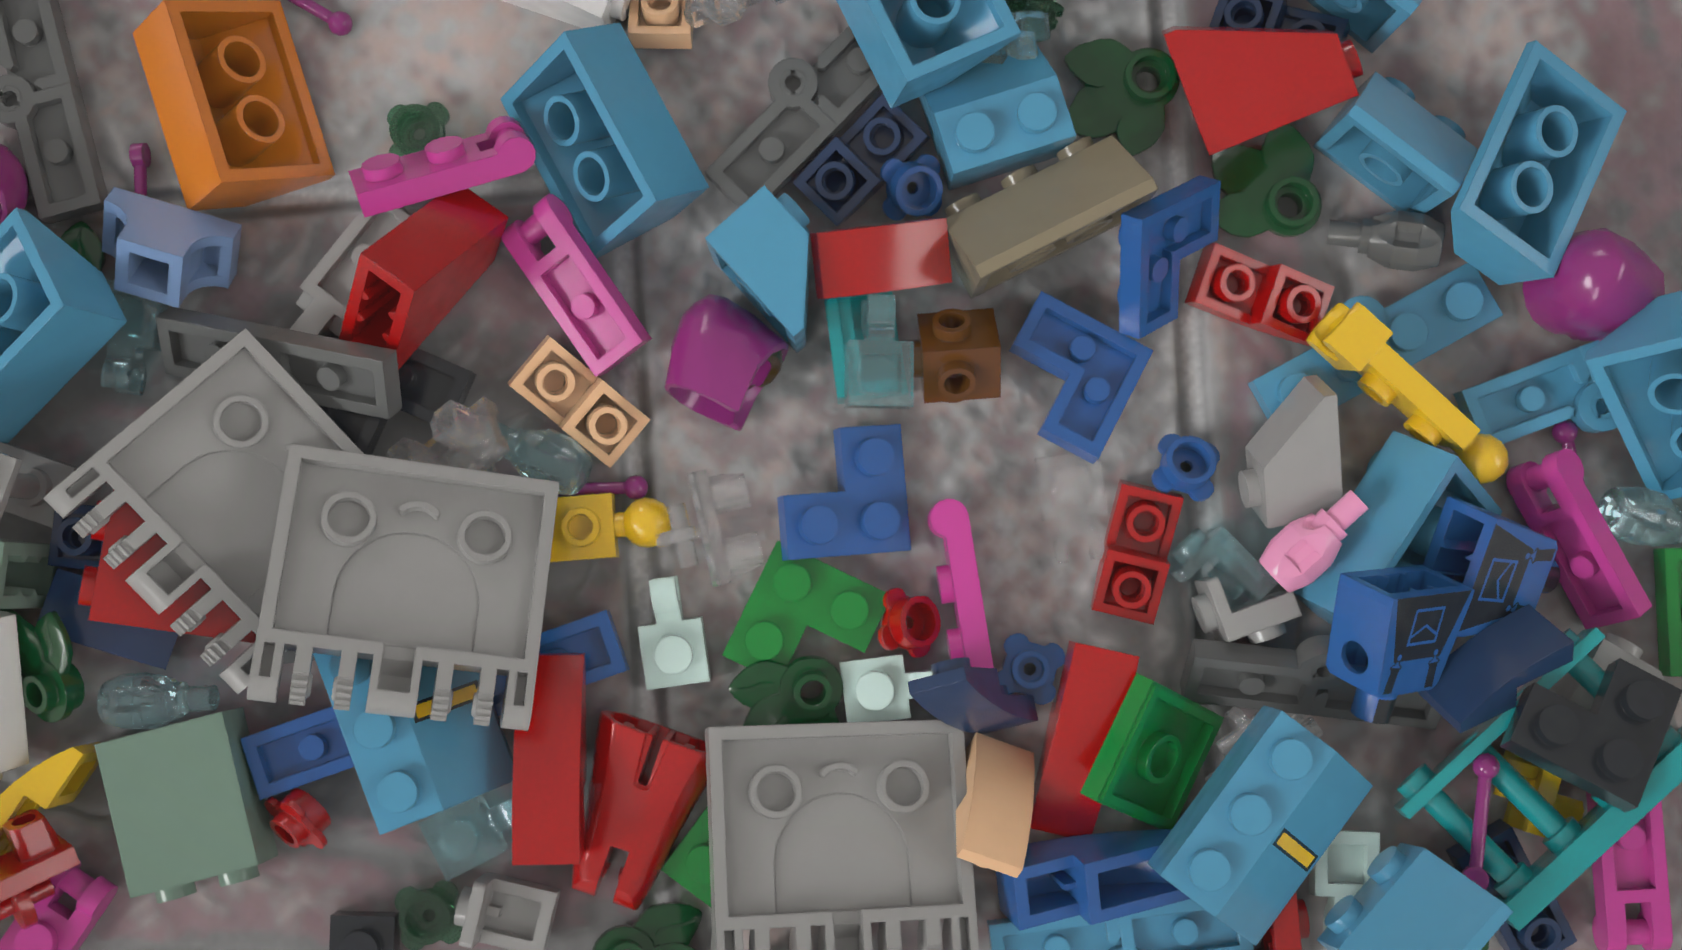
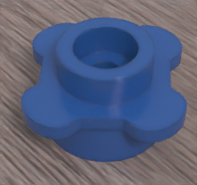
[880,154,943,221]
[1151,434,1220,502]
[998,633,1065,705]

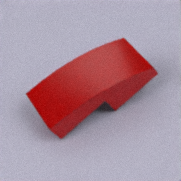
[810,218,952,299]
[1184,242,1335,346]
[1090,479,1184,625]

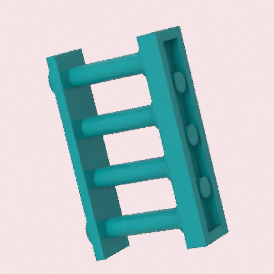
[1393,627,1682,931]

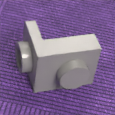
[1191,576,1302,645]
[454,871,561,950]

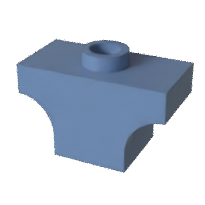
[102,187,242,308]

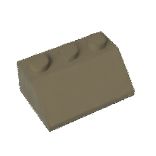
[944,135,1158,299]

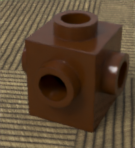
[906,308,1001,403]

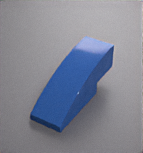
[996,829,1190,931]

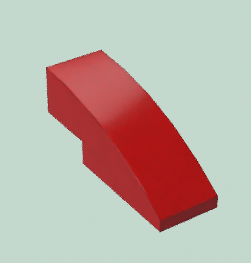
[1031,641,1140,837]
[512,653,587,865]

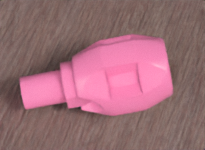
[1259,490,1369,593]

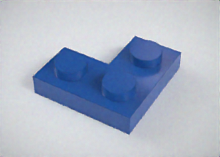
[1117,175,1221,339]
[1009,291,1154,464]
[777,424,911,561]

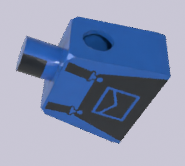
[1423,496,1560,637]
[1326,565,1475,724]

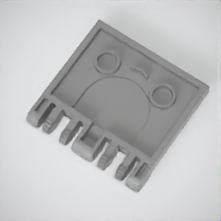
[43,328,364,694]
[247,443,560,731]
[705,720,979,950]

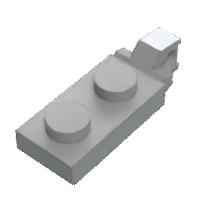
[290,207,413,338]

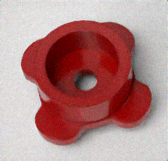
[878,588,941,658]
[264,788,331,849]

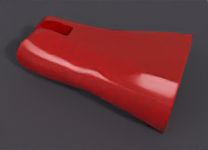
[572,710,707,911]

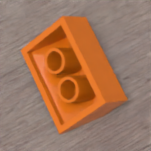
[132,0,335,211]

